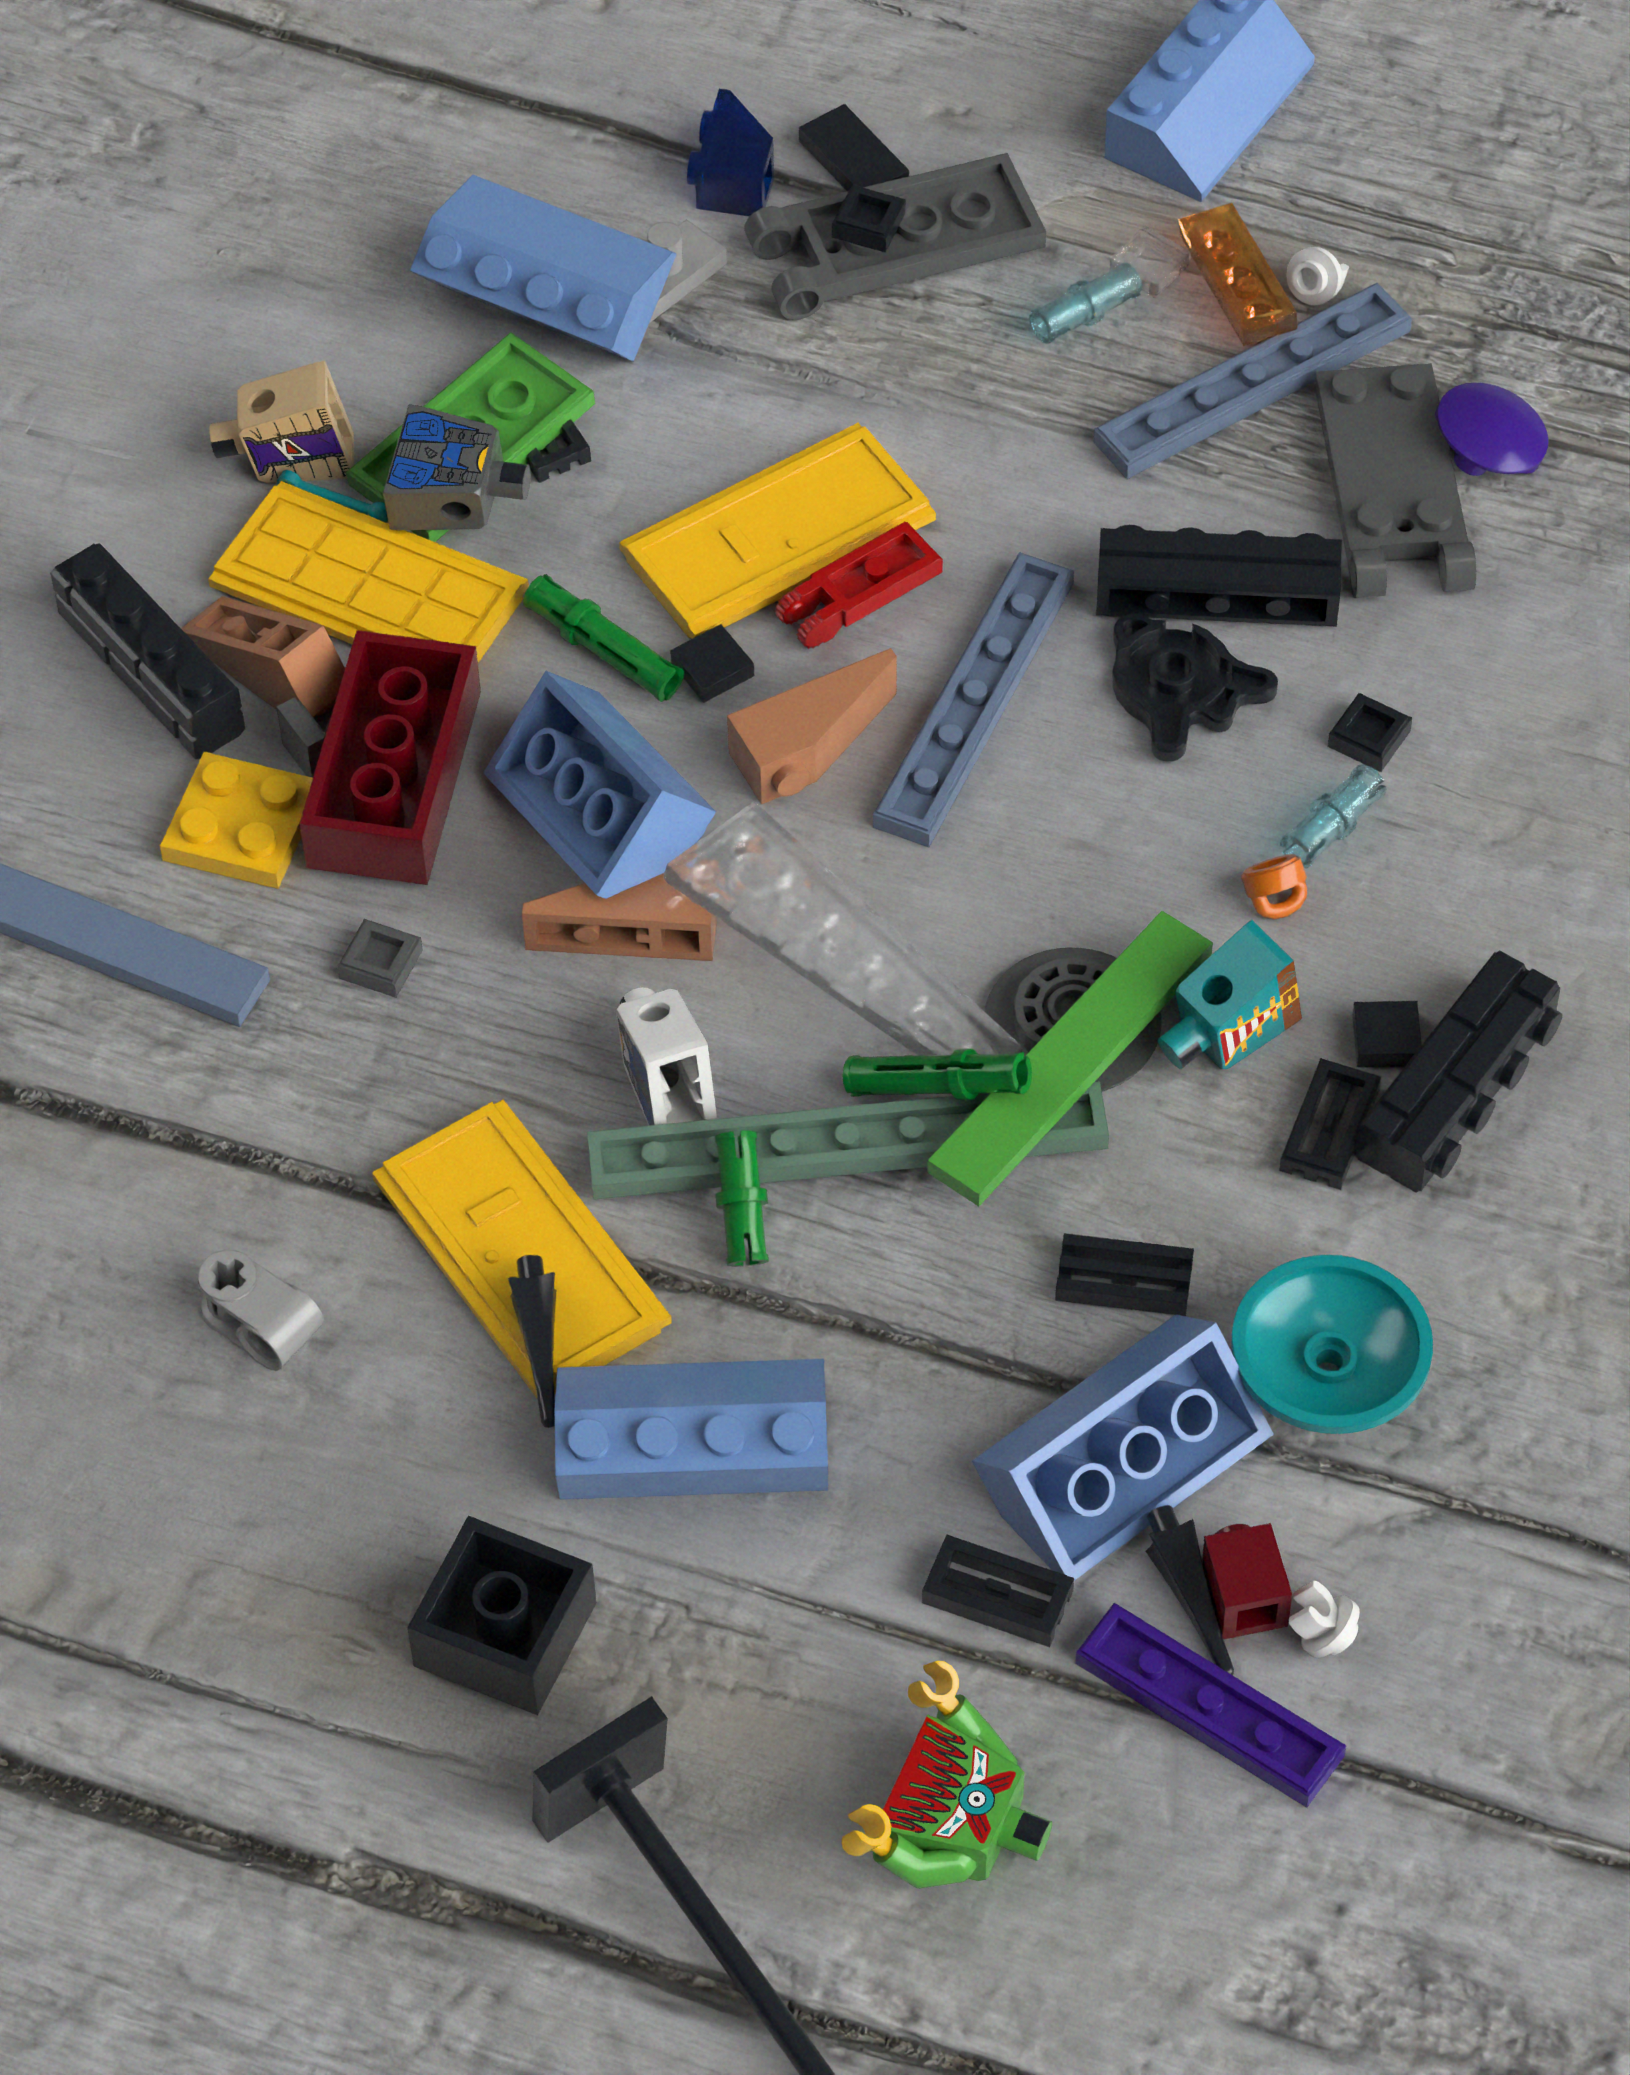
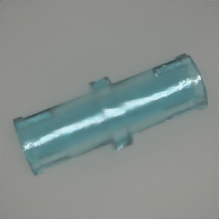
[1029,262,1142,344]
[1280,764,1387,868]

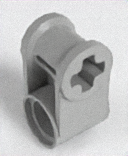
[198,1249,324,1371]

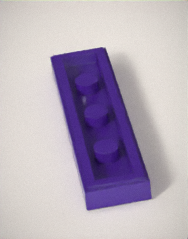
[1075,1603,1346,1808]

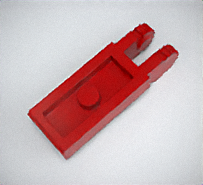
[774,521,943,649]

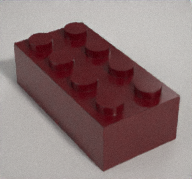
[300,630,481,885]

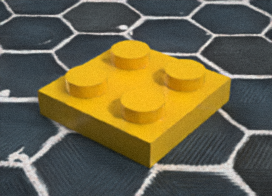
[160,752,313,889]

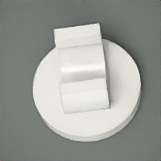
[1286,247,1349,305]
[1289,1581,1360,1658]

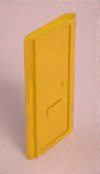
[619,422,936,639]
[208,481,529,663]
[372,1099,672,1398]

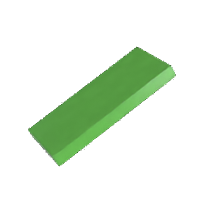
[346,332,595,542]

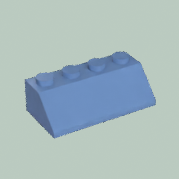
[1104,0,1315,202]
[410,175,677,362]
[483,671,716,899]
[972,1314,1274,1581]
[555,1359,828,1500]

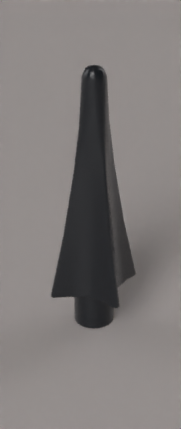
[508,1255,557,1428]
[1145,1505,1234,1675]

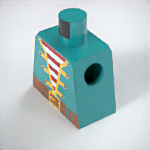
[1157,919,1302,1069]

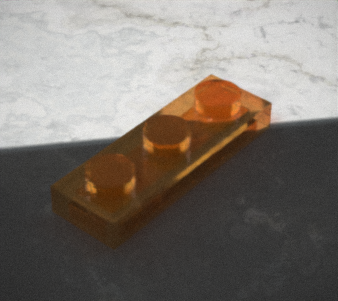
[1179,203,1297,346]

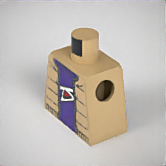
[209,361,354,483]

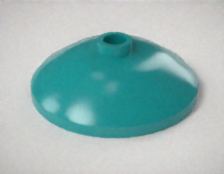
[1231,1255,1433,1434]

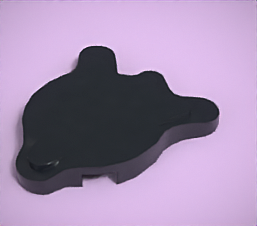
[1112,613,1278,762]

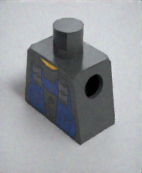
[383,404,531,530]

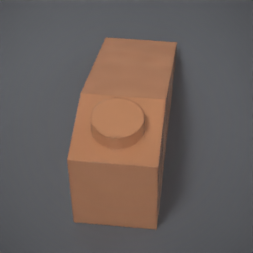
[181,596,345,717]
[727,648,897,805]
[522,859,720,961]

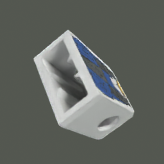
[616,987,717,1126]

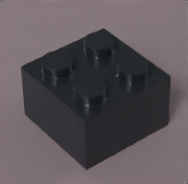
[407,1515,597,1716]

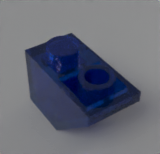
[687,88,775,217]

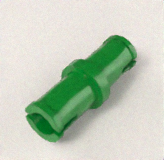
[715,1130,769,1267]

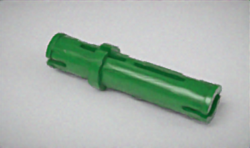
[523,574,684,702]
[842,1048,1032,1100]

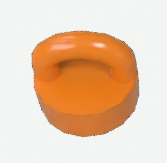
[1241,854,1307,920]

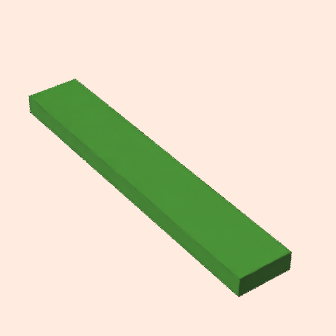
[927,911,1213,1207]

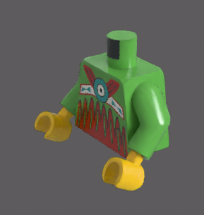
[842,1661,1052,1889]

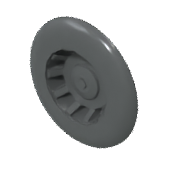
[984,947,1162,1091]

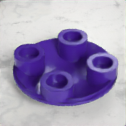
[1435,383,1549,476]

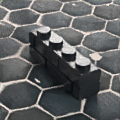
[1096,525,1342,627]
[50,543,246,760]
[1355,950,1563,1193]

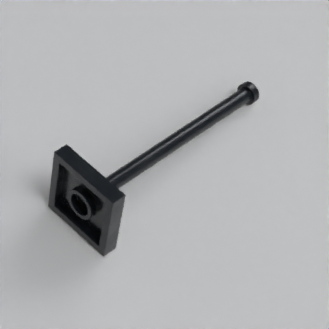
[532,1696,835,2075]

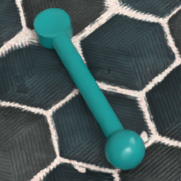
[277,470,388,522]

